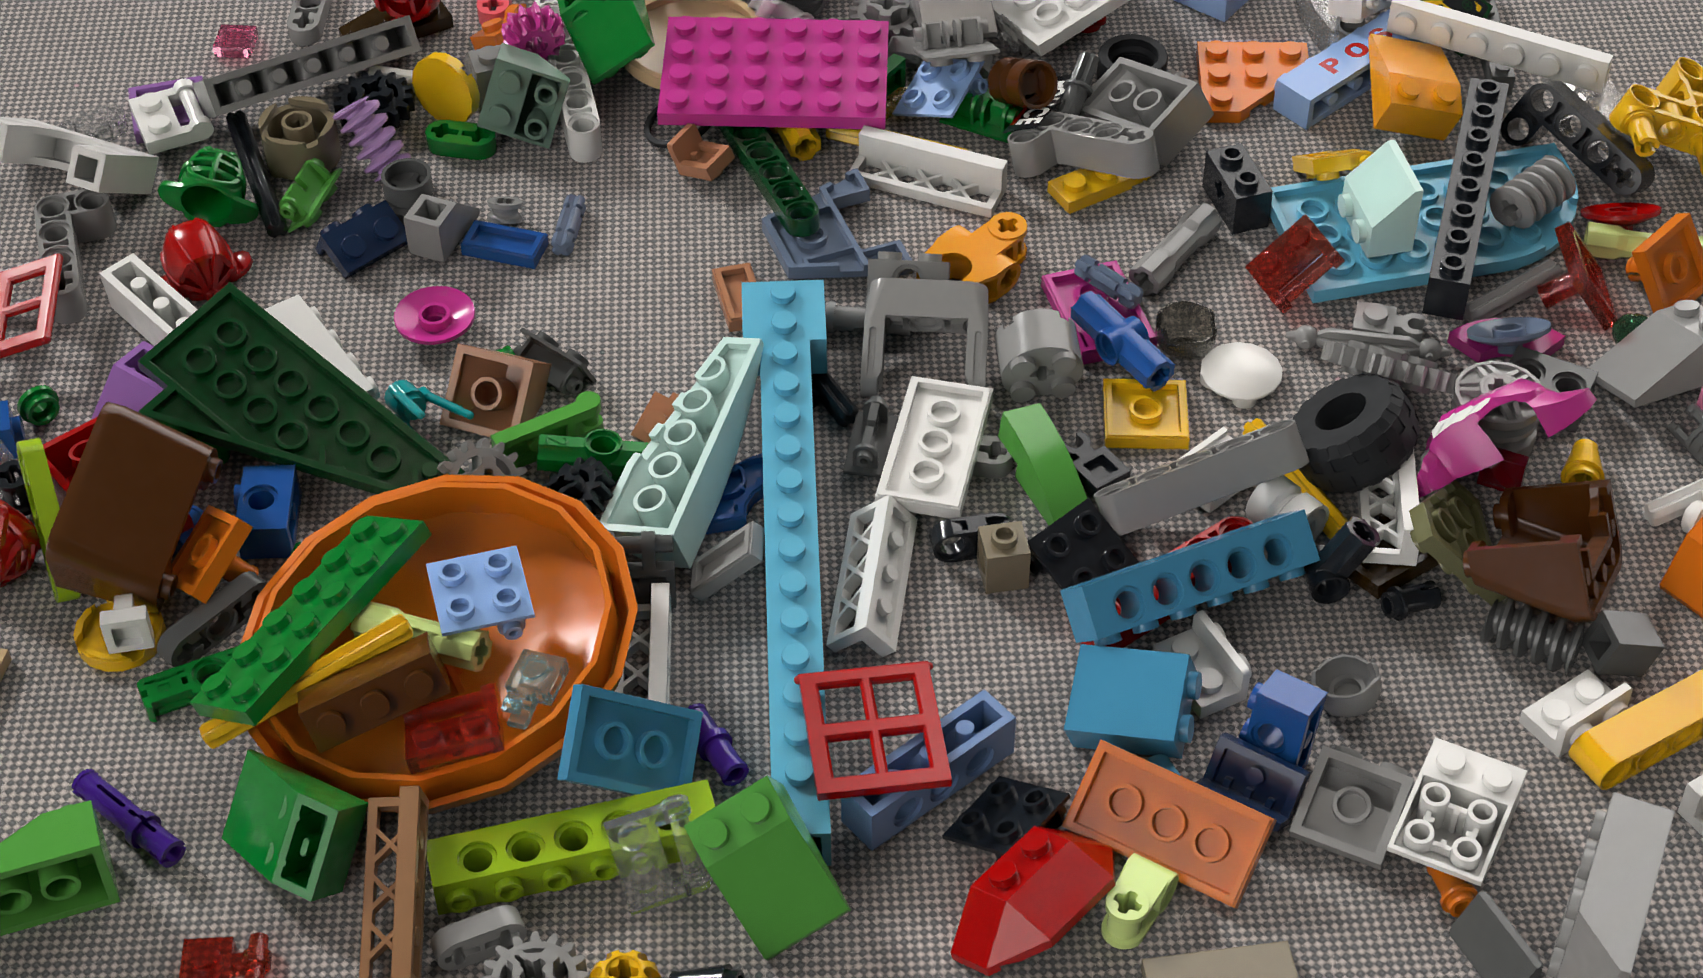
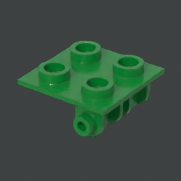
[939,88,1023,143]

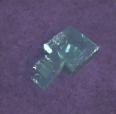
[501,649,570,730]

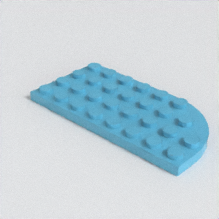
[1270,143,1579,303]

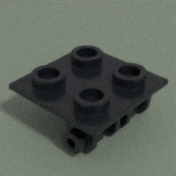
[1027,498,1140,590]
[942,776,1071,863]

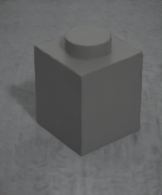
[1582,610,1665,677]

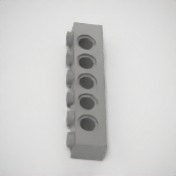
[192,15,421,118]

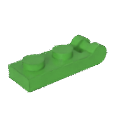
[490,391,604,468]

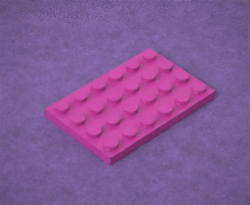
[657,16,889,130]

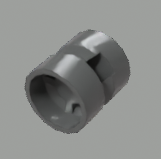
[381,158,435,227]

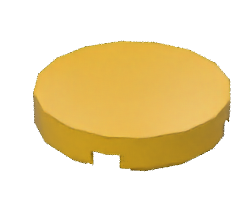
[412,52,480,122]
[73,600,166,672]

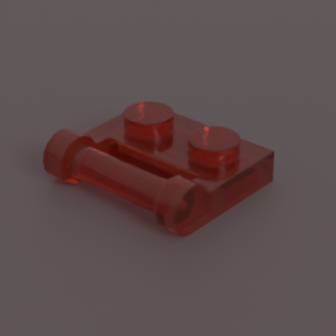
[1245,214,1346,314]
[403,682,505,774]

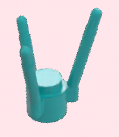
[384,380,474,430]

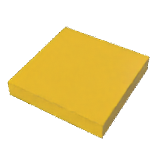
[1102,378,1190,450]

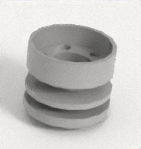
[1450,360,1541,472]

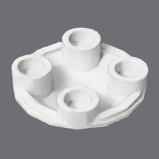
[1199,342,1283,409]

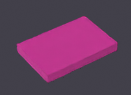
[1041,260,1158,365]

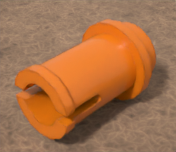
[1426,866,1478,917]

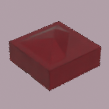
[1477,447,1529,492]

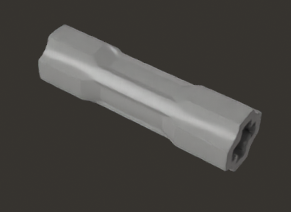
[1129,202,1222,296]

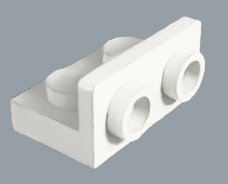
[1153,610,1252,719]
[1519,669,1633,758]

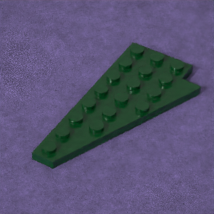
[138,282,465,494]

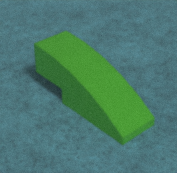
[998,403,1087,525]

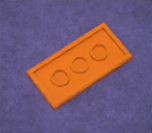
[1062,739,1277,909]

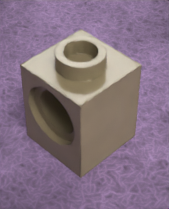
[977,521,1031,594]

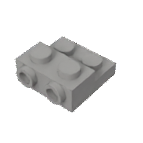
[1289,745,1414,870]

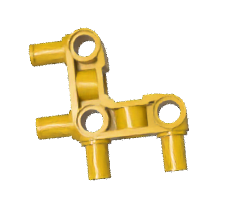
[1609,57,1703,175]

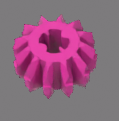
[501,1,566,61]

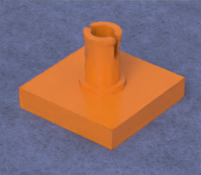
[1626,213,1703,313]
[172,504,259,604]

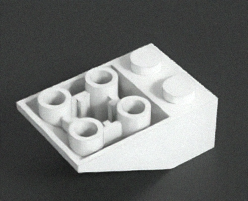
[1386,737,1527,886]

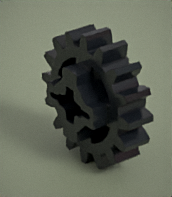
[332,70,415,128]
[542,456,615,515]

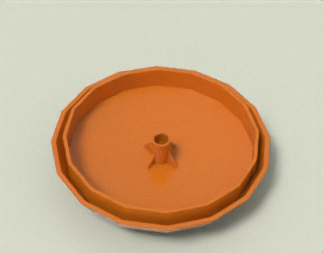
[240,474,638,814]

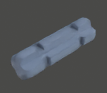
[551,194,586,256]
[1074,255,1144,309]

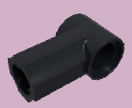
[1304,516,1381,604]

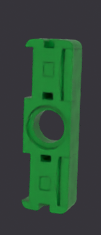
[137,645,239,722]

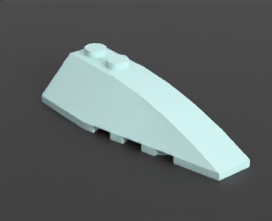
[600,337,764,569]

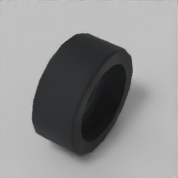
[1097,34,1168,80]

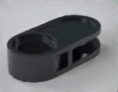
[929,513,1012,562]

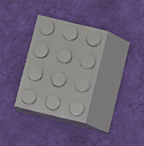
[1545,792,1675,978]

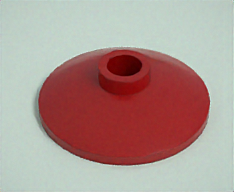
[1580,202,1662,231]

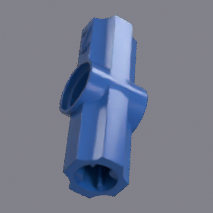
[1070,291,1175,392]

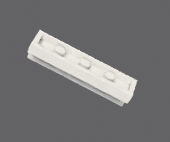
[849,125,1008,218]
[1357,448,1419,566]
[826,494,918,658]
[615,583,672,704]

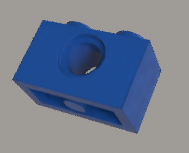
[234,465,302,559]
[1238,669,1328,769]

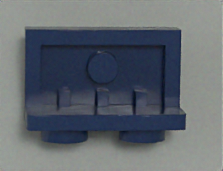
[315,200,408,279]
[1196,732,1311,832]

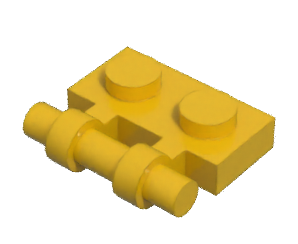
[1292,149,1373,181]

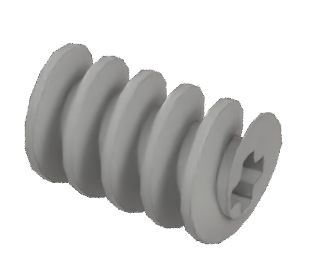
[1490,155,1576,229]

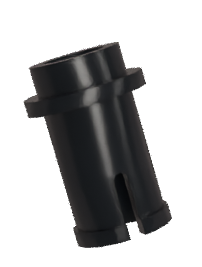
[1380,580,1442,621]

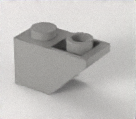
[403,194,480,263]

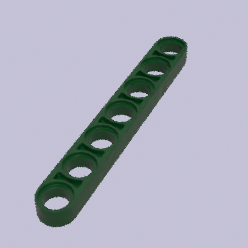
[718,126,820,237]

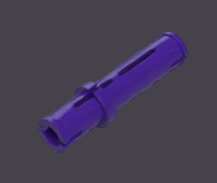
[72,769,186,868]

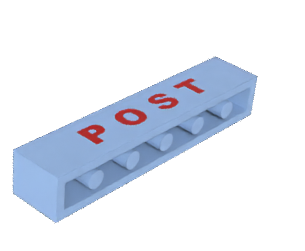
[1273,9,1428,130]

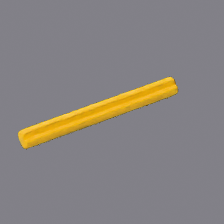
[199,614,414,749]

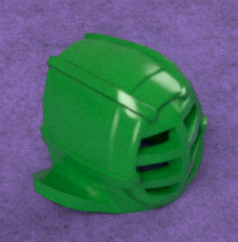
[158,145,259,227]

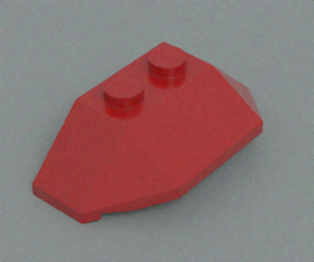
[951,826,1116,976]

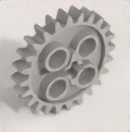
[1320,339,1459,395]

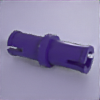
[687,703,749,786]

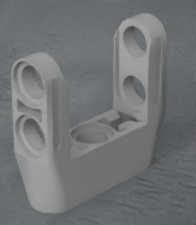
[860,278,989,397]

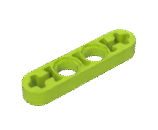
[16,438,81,603]

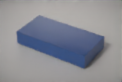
[460,220,549,269]

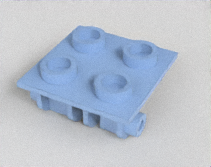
[892,59,988,118]
[426,545,535,640]

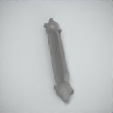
[1285,325,1451,362]

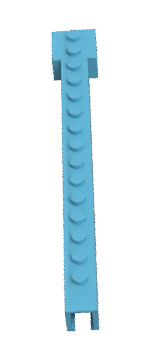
[742,280,832,866]

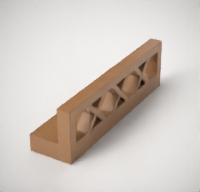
[359,786,429,978]

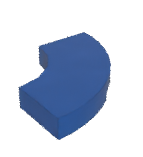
[705,453,764,535]

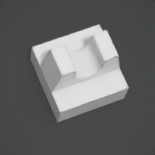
[99,593,155,654]

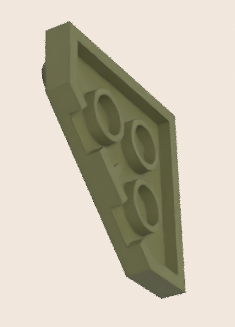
[1409,479,1507,606]

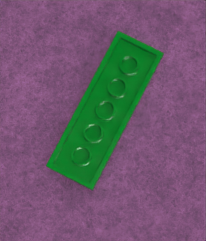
[189,515,432,726]

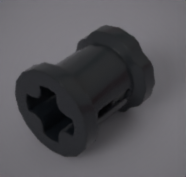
[0,460,32,516]

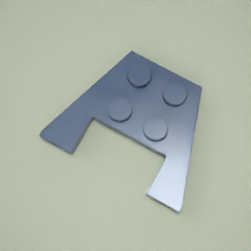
[762,168,913,279]

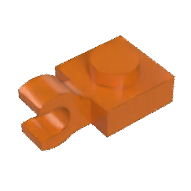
[470,3,527,50]

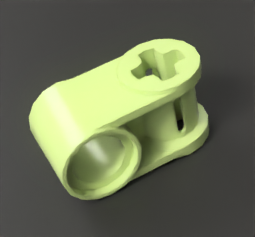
[1101,853,1179,949]

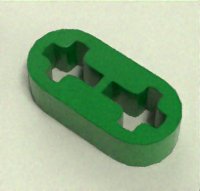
[425,120,497,160]

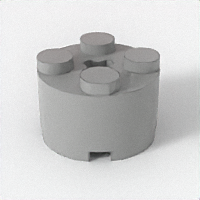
[994,309,1084,403]

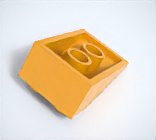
[1368,34,1463,141]

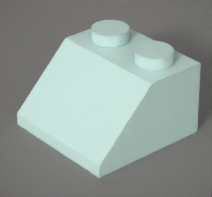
[1338,140,1424,258]

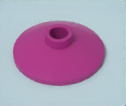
[394,286,475,345]

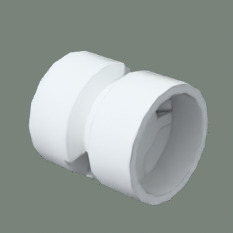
[1245,475,1329,541]

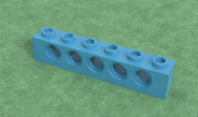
[1060,509,1320,646]

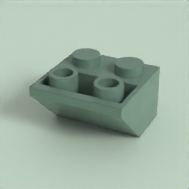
[477,43,570,149]

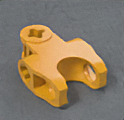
[916,212,1028,304]

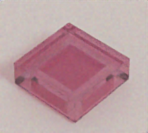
[213,24,258,58]

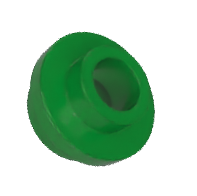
[17,385,60,426]

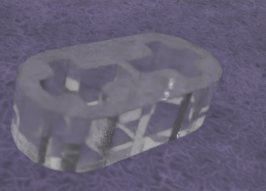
[58,104,129,142]

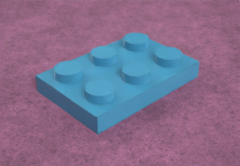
[557,684,703,795]

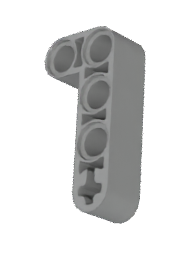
[1007,112,1160,179]
[34,189,117,324]

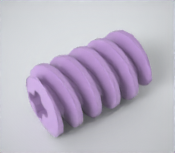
[332,96,411,182]

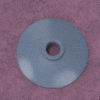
[1467,317,1552,354]

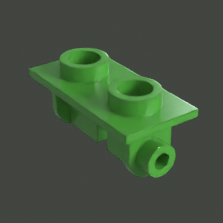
[279,158,343,233]

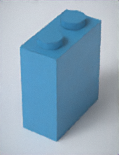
[1064,644,1202,759]

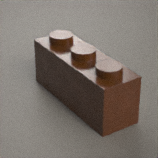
[297,632,451,753]

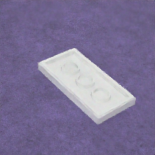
[875,376,993,519]

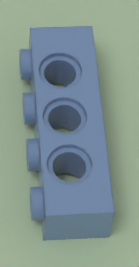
[841,689,1016,851]

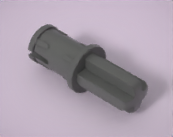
[1056,51,1099,116]

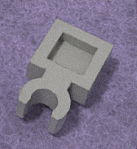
[1352,300,1425,342]

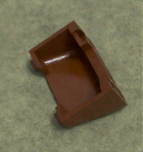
[45,402,223,614]
[1463,479,1622,622]

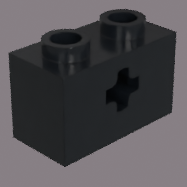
[1202,143,1273,235]

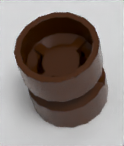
[988,57,1058,109]

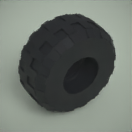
[1293,374,1420,494]

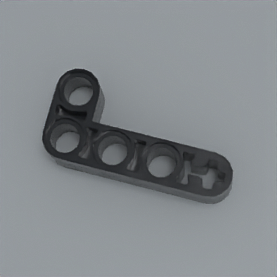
[1500,80,1655,196]

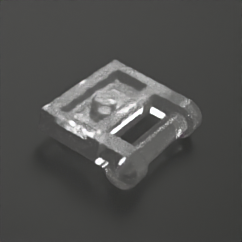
[603,794,712,916]

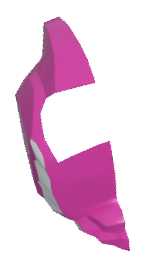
[1417,378,1597,498]

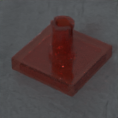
[1537,222,1620,331]

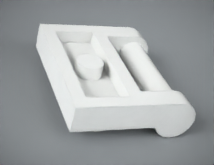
[128,78,214,155]

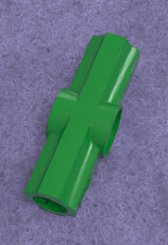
[537,429,650,482]

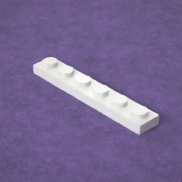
[1386,0,1613,94]

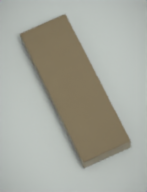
[1141,940,1299,978]

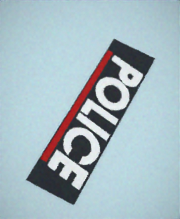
[1003,74,1072,133]

